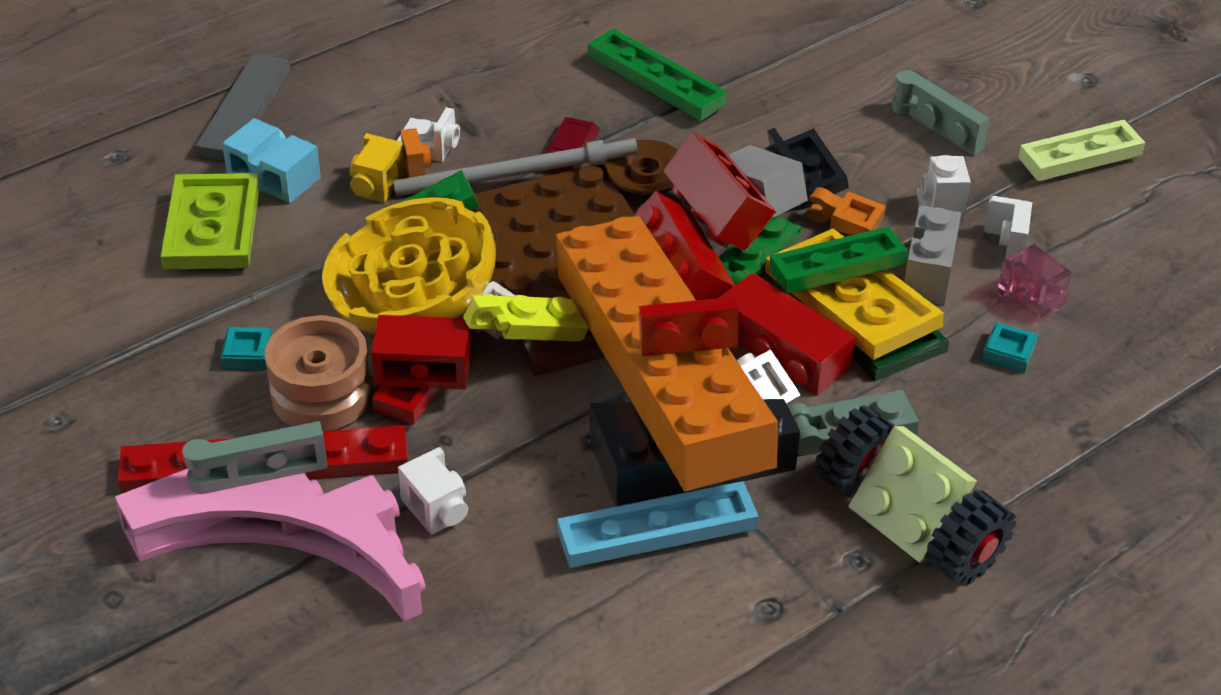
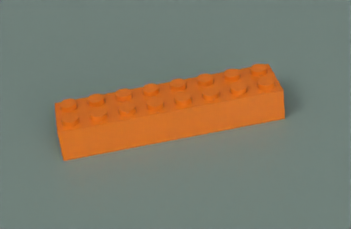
[556,215,778,492]

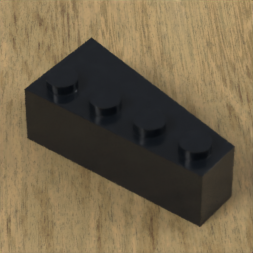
[590,399,800,507]

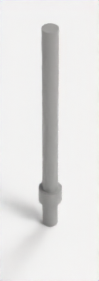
[394,138,638,196]

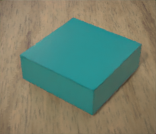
[982,322,1039,374]
[220,327,273,370]

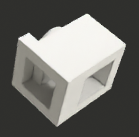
[916,155,971,221]
[398,447,468,535]

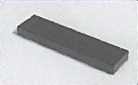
[195,53,291,162]

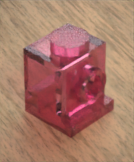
[997,244,1072,318]

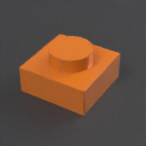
[400,128,431,178]

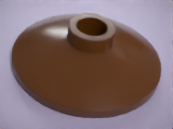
[606,140,678,195]

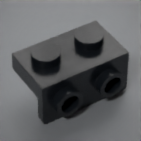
[765,128,849,207]

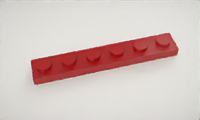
[118,425,408,494]

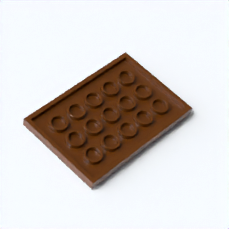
[471,165,634,376]

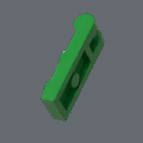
[719,216,801,285]

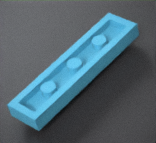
[557,481,759,568]

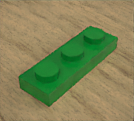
[769,226,908,294]

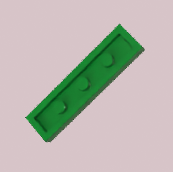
[587,28,727,121]

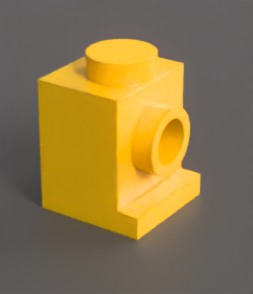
[350,133,406,203]

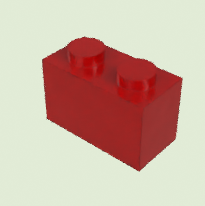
[371,315,471,390]

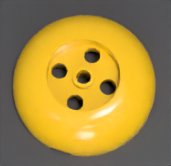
[322,197,496,335]

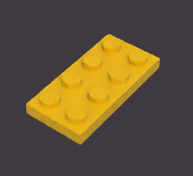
[765,229,944,360]

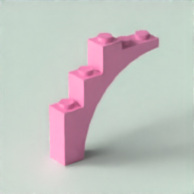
[115,468,426,621]

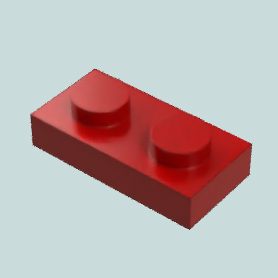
[639,297,738,356]

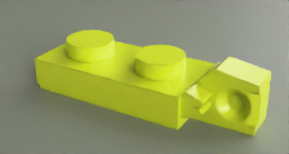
[463,294,589,341]

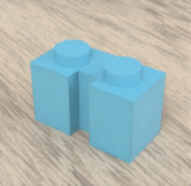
[222,118,321,204]

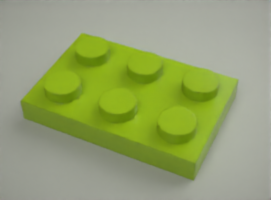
[161,173,260,270]

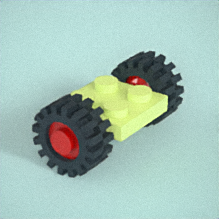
[815,405,1017,586]

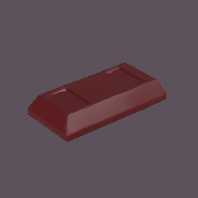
[539,117,600,175]

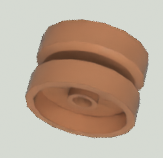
[265,315,372,431]

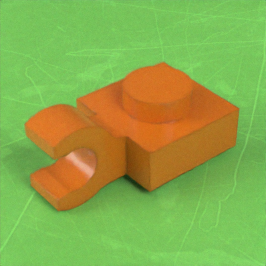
[807,187,886,236]

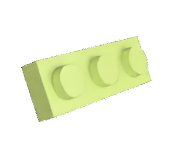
[1018,120,1145,181]

